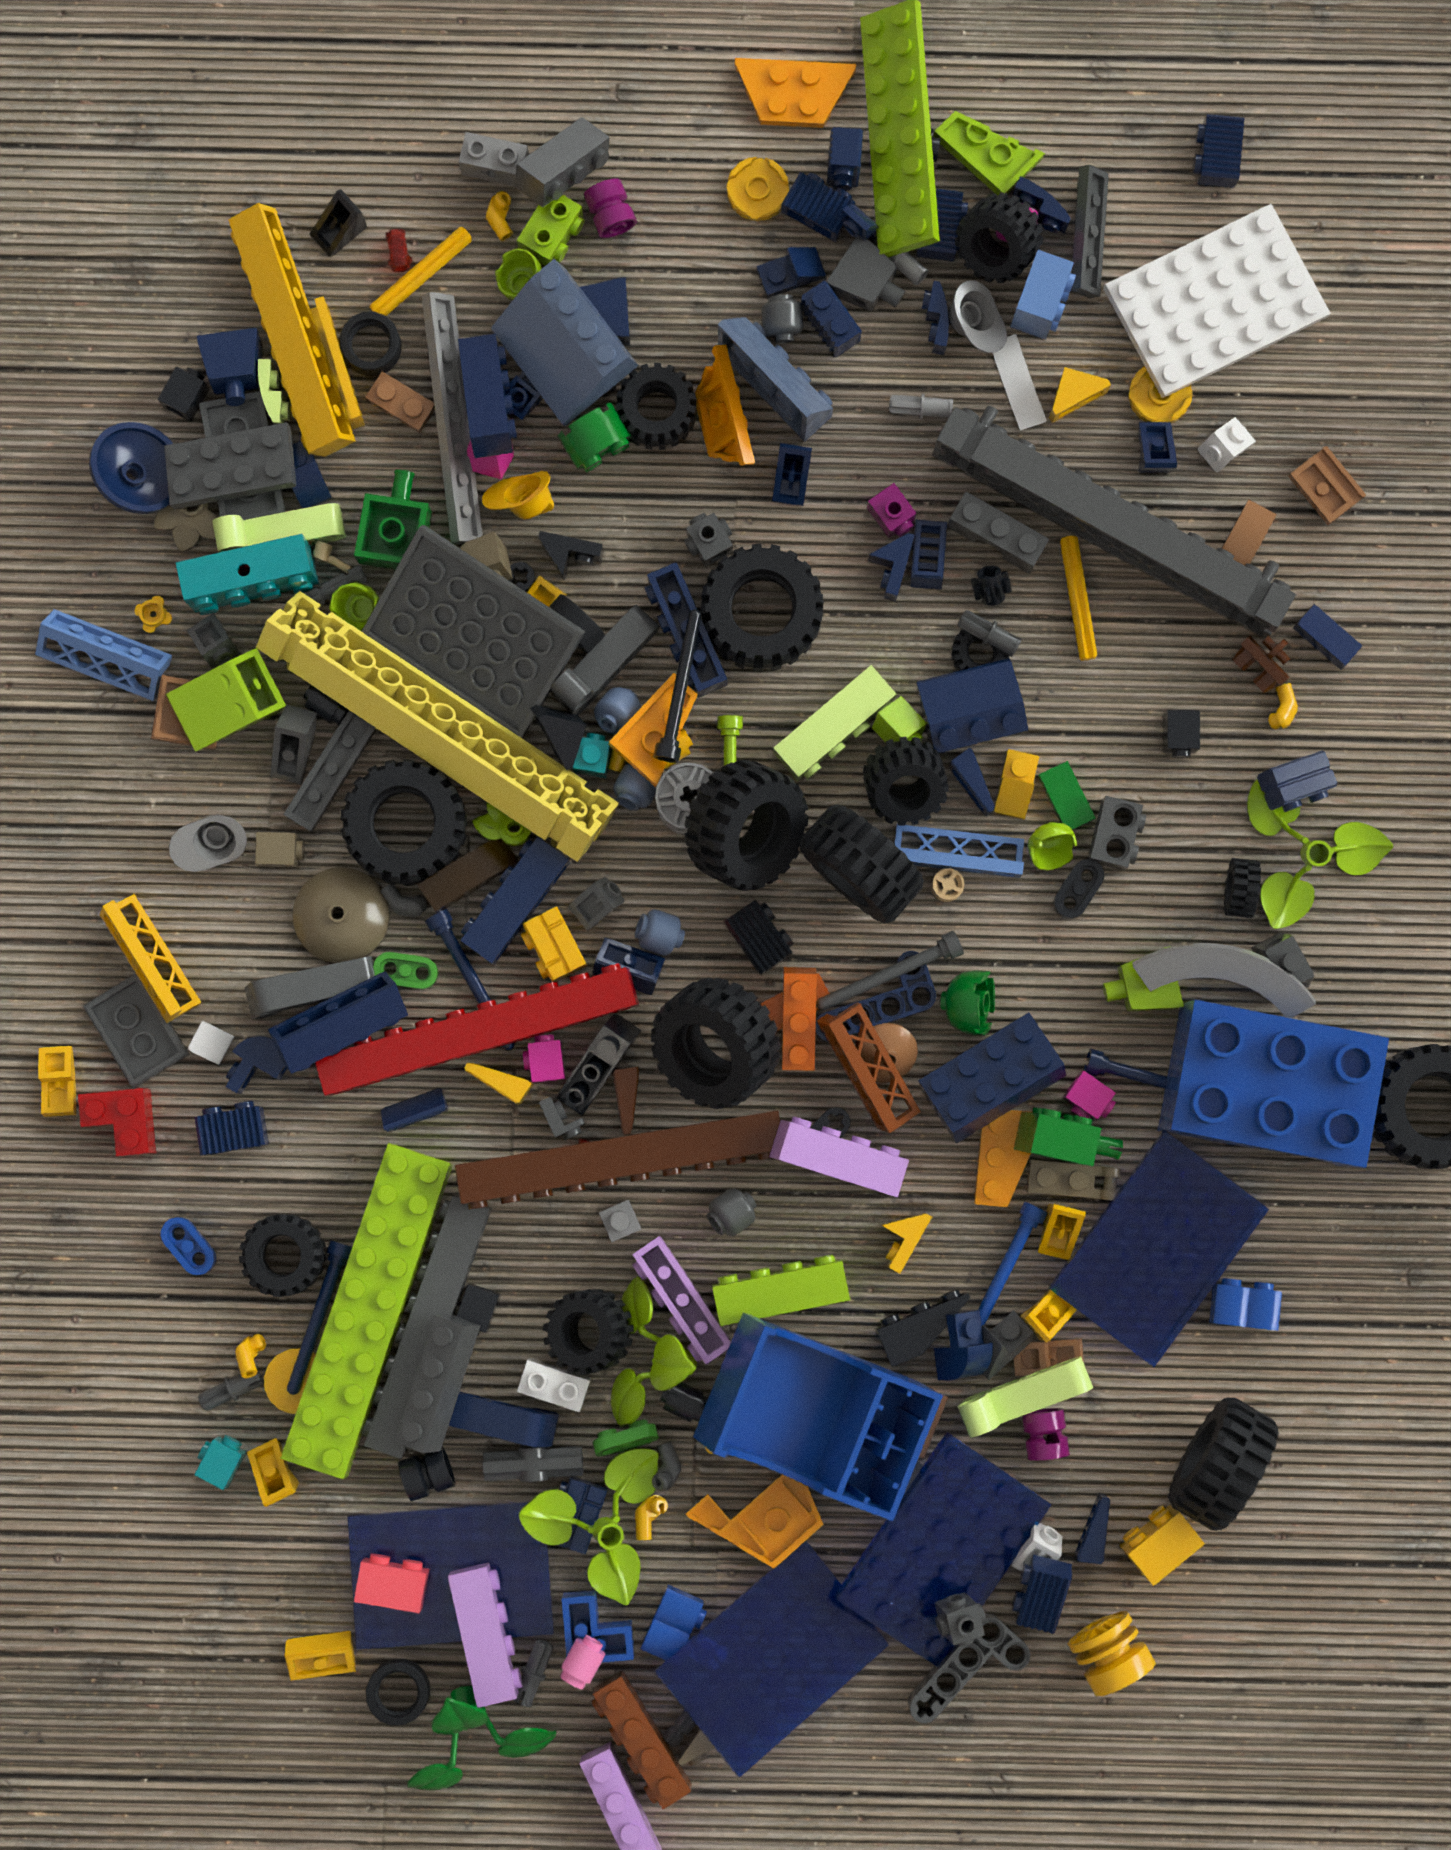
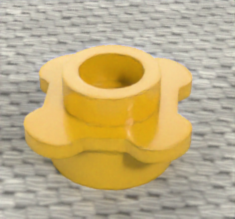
[135,596,172,633]

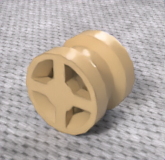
[931,868,965,902]

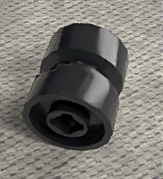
[398,1446,456,1502]

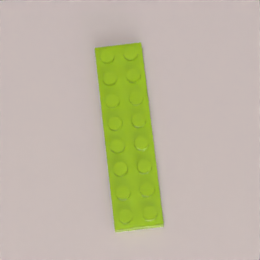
[860,0,940,257]

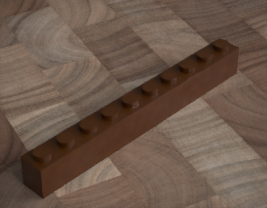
[455,1110,780,1210]

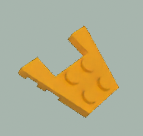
[686,1474,823,1568]

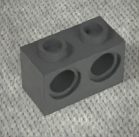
[1087,796,1146,871]

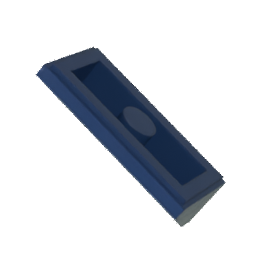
[1293,604,1362,670]
[592,937,665,995]
[381,1088,449,1132]

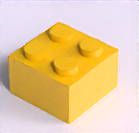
[1119,1505,1205,1586]

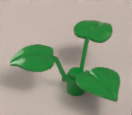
[407,1686,557,1791]

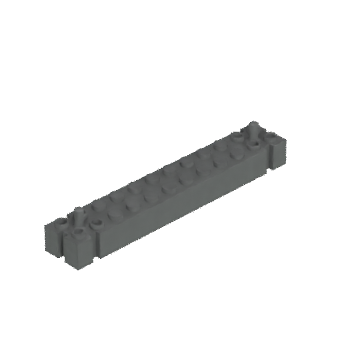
[932,406,1297,639]

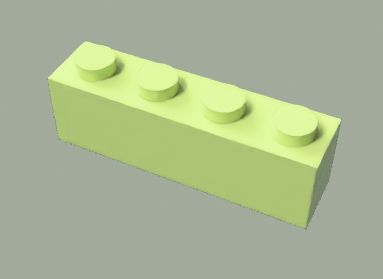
[773,665,896,781]

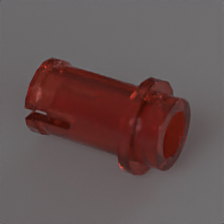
[385,229,413,272]

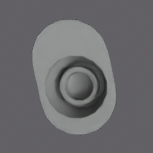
[948,280,1007,353]
[169,814,247,872]

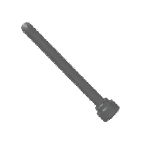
[816,931,964,1011]

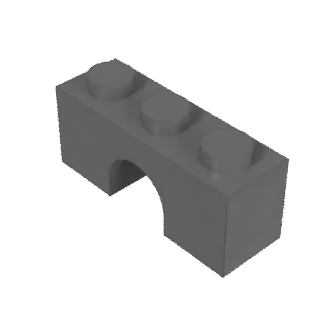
[947,492,1049,574]

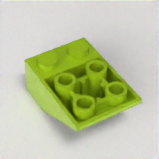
[166,648,286,752]

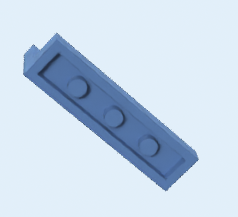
[35,609,172,701]
[894,824,1024,878]

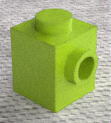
[872,696,927,743]

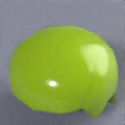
[495,248,542,300]
[329,582,380,631]
[1027,822,1077,871]

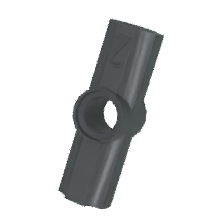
[483,1446,584,1482]

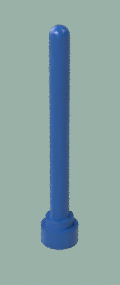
[978,1201,1048,1325]

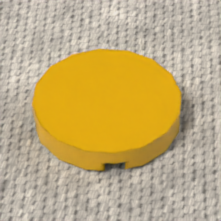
[727,157,789,221]
[1128,366,1192,423]
[264,1348,316,1414]

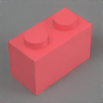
[354,1554,430,1613]

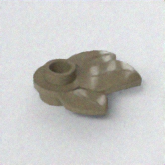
[154,503,217,552]

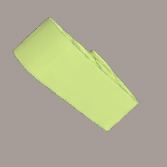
[212,503,346,553]
[957,1356,1093,1438]

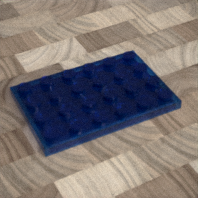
[1048,1131,1269,1367]
[834,1432,1051,1667]
[348,1501,554,1650]
[654,1541,889,1778]

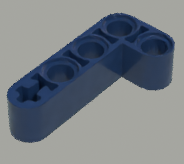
[816,951,936,1042]
[449,1391,559,1447]

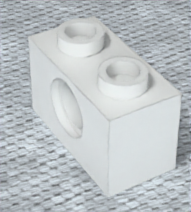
[517,1358,591,1412]

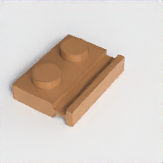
[1288,446,1366,525]

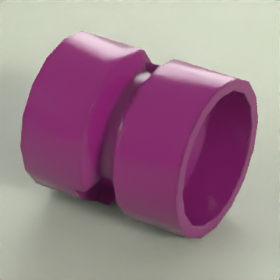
[583,179,637,238]
[1022,1408,1070,1461]

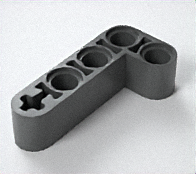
[550,605,660,715]
[245,956,375,1020]
[908,1613,1031,1724]

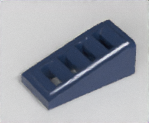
[910,519,947,590]
[948,747,995,817]
[1074,1494,1110,1564]

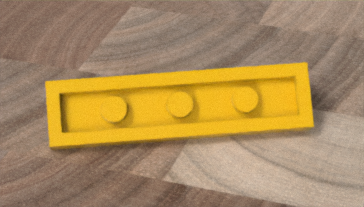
[310,296,365,429]
[99,894,201,1023]

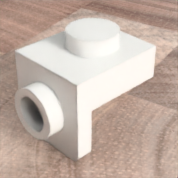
[1198,417,1256,472]

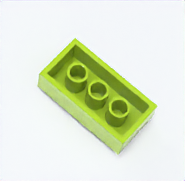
[712,1254,850,1326]

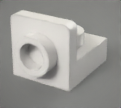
[1012,1521,1062,1571]

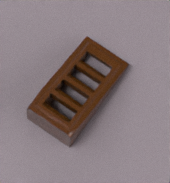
[613,1066,639,1135]

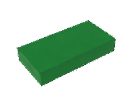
[1038,761,1096,830]

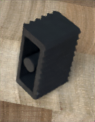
[724,899,794,976]

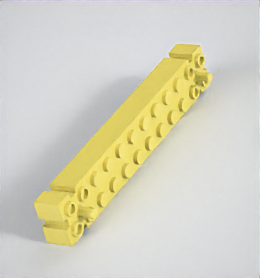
[256,591,619,862]

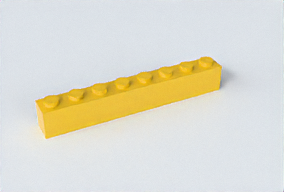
[228,203,356,457]

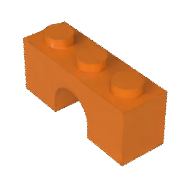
[781,967,817,1071]

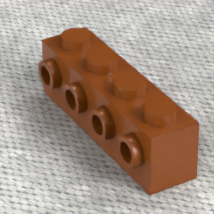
[591,1670,692,1810]

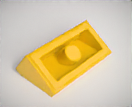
[284,1631,356,1681]

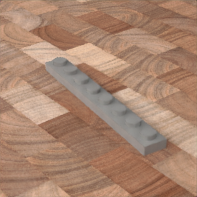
[421,292,483,545]

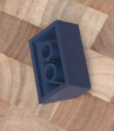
[916,658,1029,753]

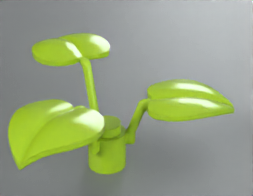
[1247,779,1394,929]
[611,1276,697,1427]
[519,1448,658,1606]

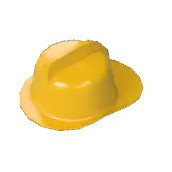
[482,471,554,520]

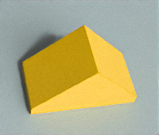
[1049,367,1111,423]
[1038,1203,1086,1260]

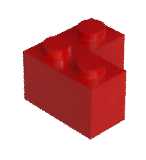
[78,1088,156,1157]

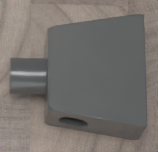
[826,236,906,311]
[1251,932,1315,988]

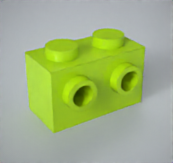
[517,195,585,266]

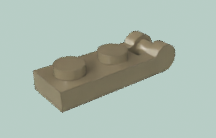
[1027,1160,1121,1201]

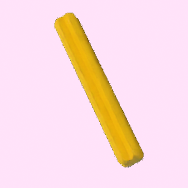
[370,226,472,316]
[1060,535,1097,661]

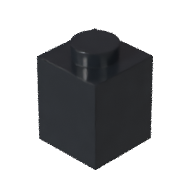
[158,366,210,422]
[1163,710,1200,759]
[457,1283,501,1336]

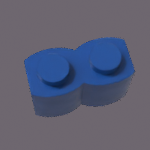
[1209,1278,1282,1331]
[641,1584,707,1666]

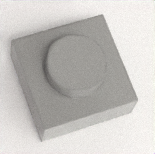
[599,1199,642,1242]

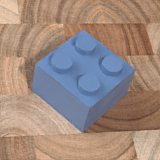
[1010,250,1076,340]

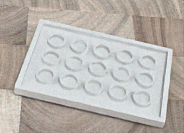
[1103,204,1331,399]

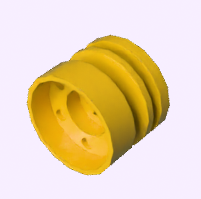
[1067,1611,1156,1696]

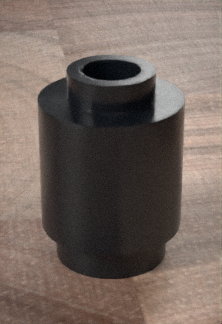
[303,685,348,726]
[659,1382,708,1422]

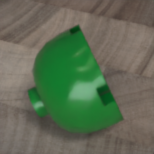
[940,970,995,1036]

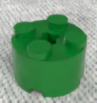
[557,402,631,473]

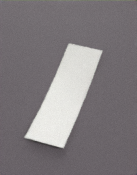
[993,334,1047,430]

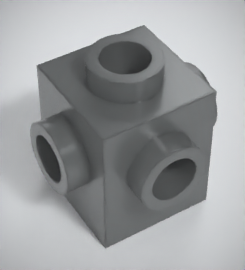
[684,512,733,567]
[934,1592,986,1646]

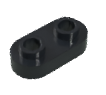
[1053,859,1104,919]

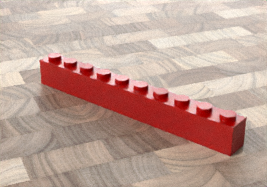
[315,963,640,1096]

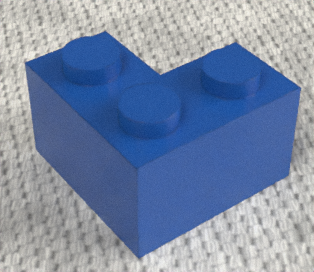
[561,1590,635,1663]

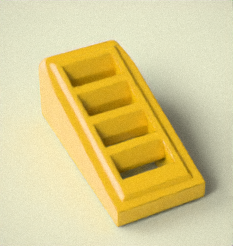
[464,1063,534,1105]

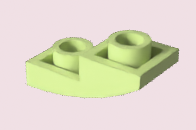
[258,359,291,425]

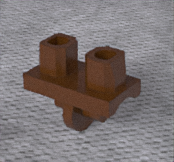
[1232,635,1291,693]

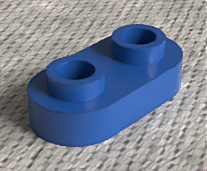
[161,1217,216,1275]

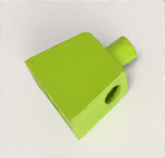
[1103,946,1184,1011]

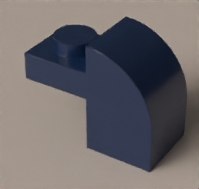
[226,1036,287,1094]
[934,1310,993,1381]

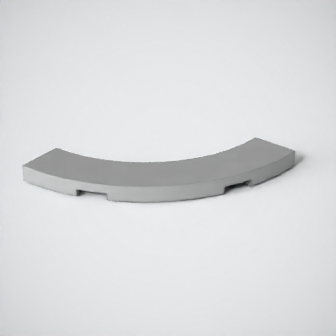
[1132,943,1316,1018]

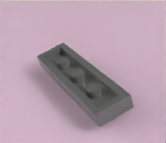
[1071,164,1109,299]
[283,710,377,832]

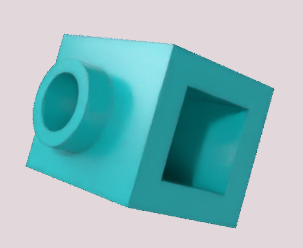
[573,733,612,778]
[194,1435,247,1490]

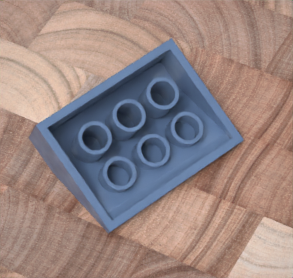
[491,259,639,426]
[718,317,833,442]

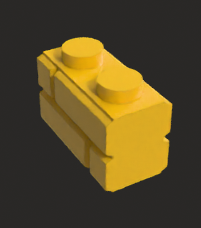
[520,906,588,982]

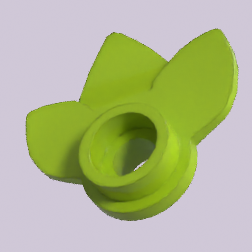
[473,802,531,846]

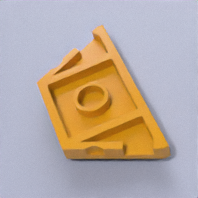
[735,58,856,128]
[695,345,755,466]

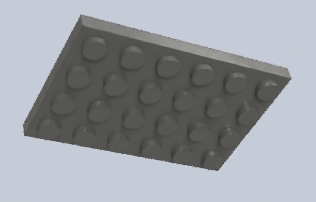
[362,525,586,738]

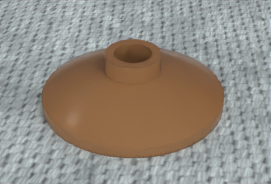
[861,1023,918,1083]

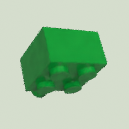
[354,469,432,570]
[1014,1107,1123,1166]

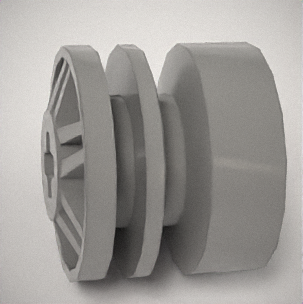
[655,762,713,835]

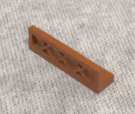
[817,1002,921,1133]

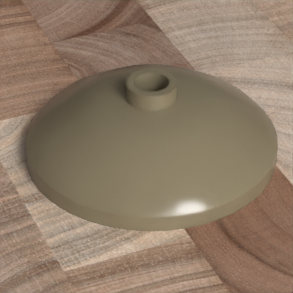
[293,867,390,963]

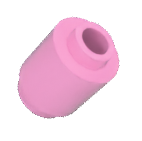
[560,1635,606,1689]

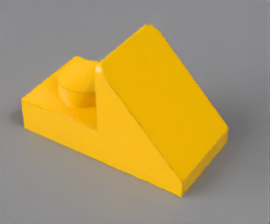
[993,749,1039,820]
[881,1213,932,1274]
[1020,1283,1079,1343]
[247,1438,299,1507]

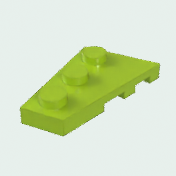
[932,111,1045,196]

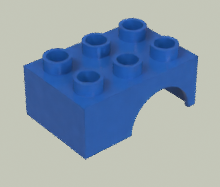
[1157,1000,1389,1168]
[693,1312,943,1521]

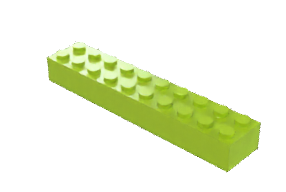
[280,1143,453,1480]

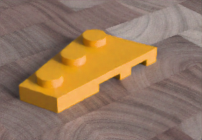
[608,673,698,788]
[974,1110,1032,1207]

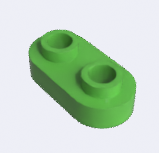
[373,952,439,990]
[592,1420,659,1457]

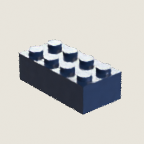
[918,1012,1066,1144]

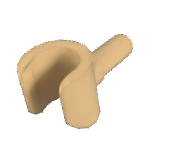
[313,541,353,574]

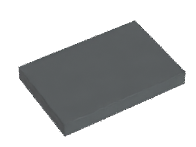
[83,974,190,1089]

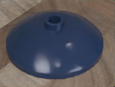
[89,422,173,514]

